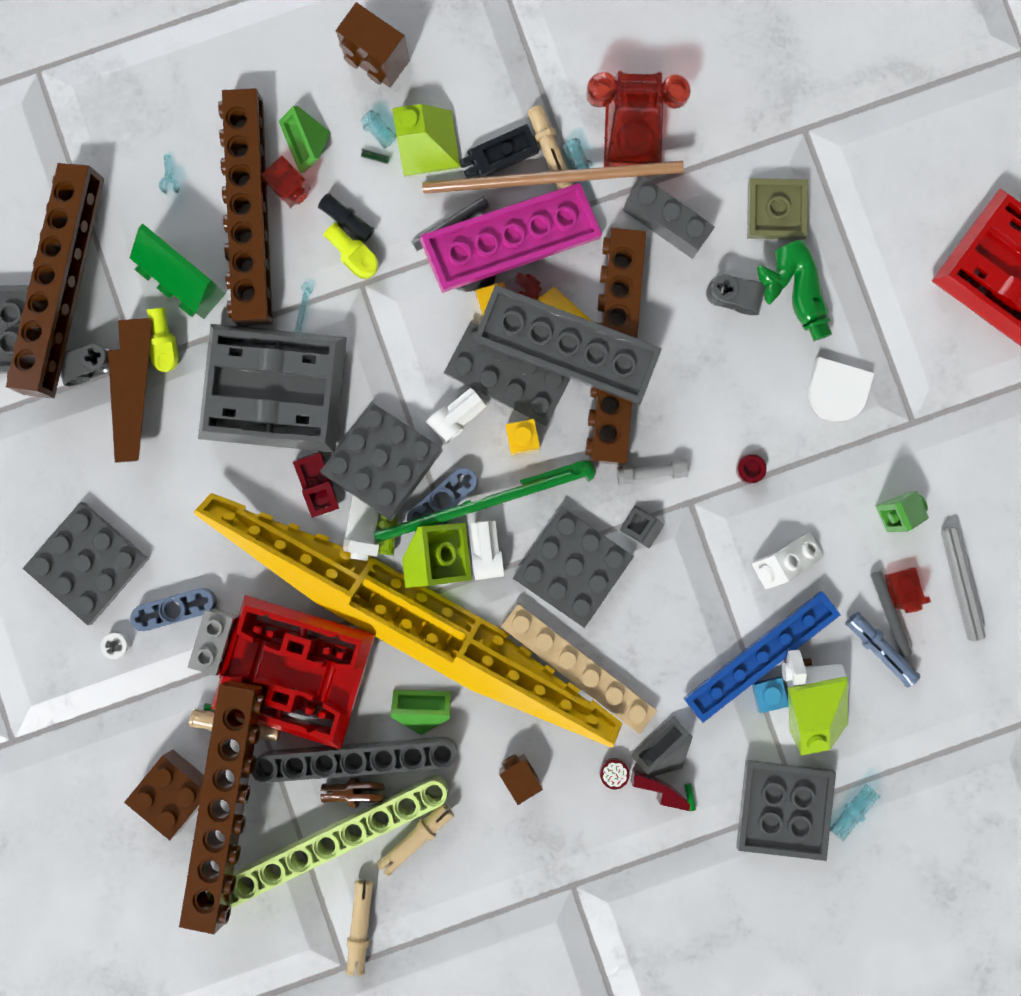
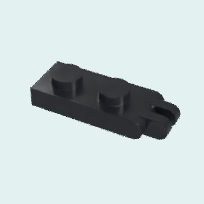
[459,124,539,178]

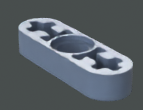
[407,468,477,532]
[130,588,217,631]

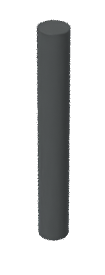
[411,196,490,251]
[870,571,912,657]

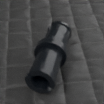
[318,193,375,243]

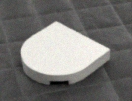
[807,357,875,422]

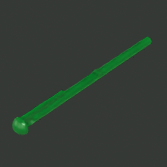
[373,460,596,543]

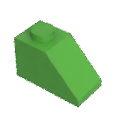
[876,491,929,532]

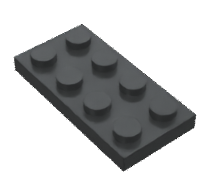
[444,322,571,426]

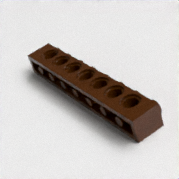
[218,88,273,326]
[6,163,104,399]
[585,228,646,465]
[179,680,266,935]

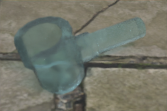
[159,155,180,194]

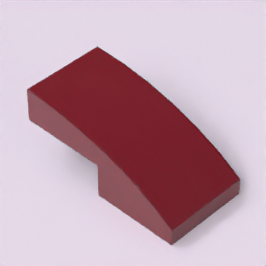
[293,451,340,518]
[630,769,690,811]

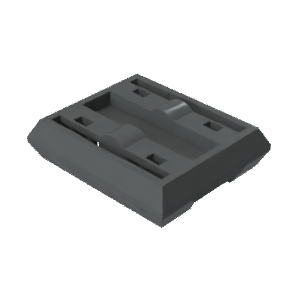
[198,324,347,453]

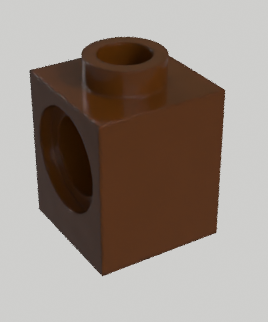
[499,754,543,805]

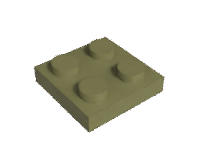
[747,178,808,240]

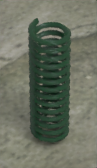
[361,148,389,164]

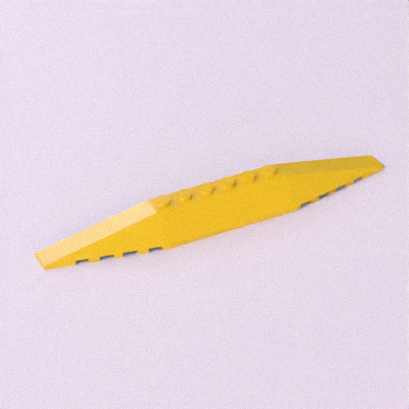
[194,493,622,748]

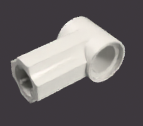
[426,388,487,445]
[471,521,504,580]

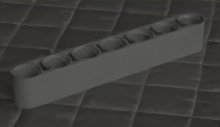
[252,737,457,783]

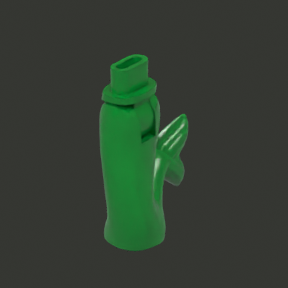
[757,239,832,342]

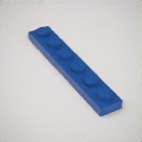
[683,591,841,723]

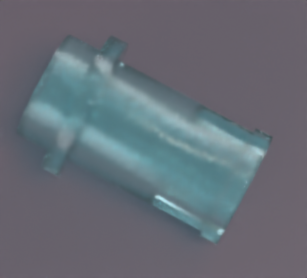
[361,110,397,149]
[562,138,592,170]

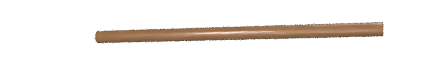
[422,161,684,194]

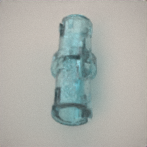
[830,784,881,842]

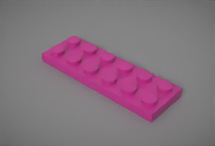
[420,183,602,293]

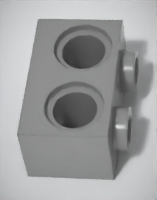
[187,608,238,676]

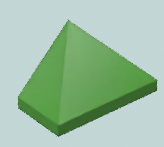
[278,106,331,173]
[390,690,451,735]

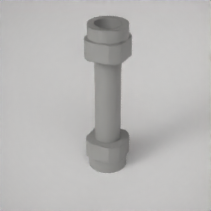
[616,460,689,485]

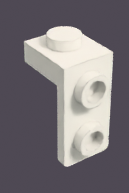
[343,495,379,561]
[752,532,823,589]
[782,650,850,690]

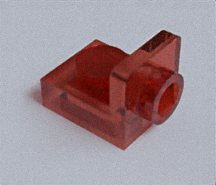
[515,272,542,300]
[884,567,931,613]

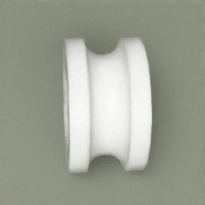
[101,633,131,659]

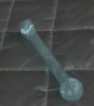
[292,282,314,333]

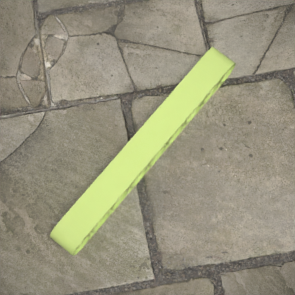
[206,775,449,908]

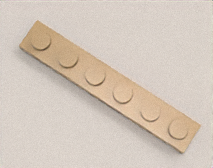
[501,603,657,734]

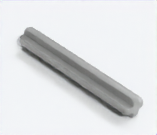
[941,527,986,641]

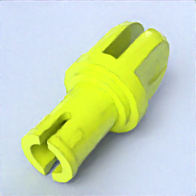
[323,222,379,279]
[146,308,179,372]

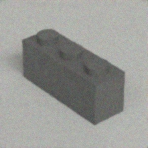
[623,176,715,259]

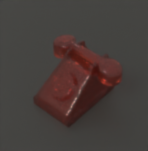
[586,70,691,167]

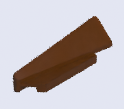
[108,318,152,463]

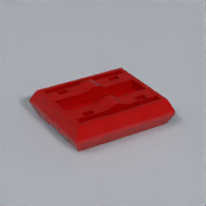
[932,188,1021,346]
[211,595,375,750]

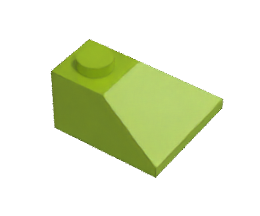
[392,104,460,177]
[402,523,472,588]
[788,676,848,756]

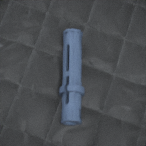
[845,611,921,688]

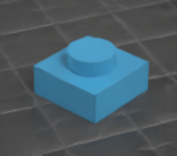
[752,677,789,713]

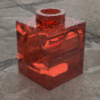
[261,155,311,209]

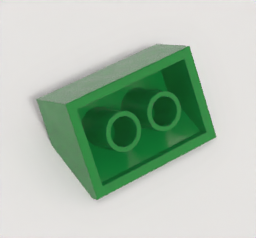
[129,223,226,319]

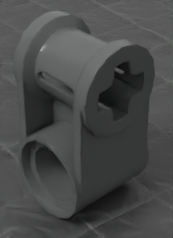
[706,275,765,316]
[60,343,112,386]

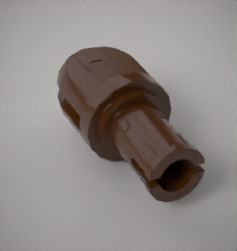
[320,778,386,808]

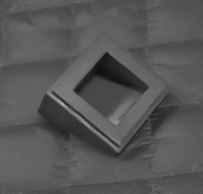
[620,506,664,548]

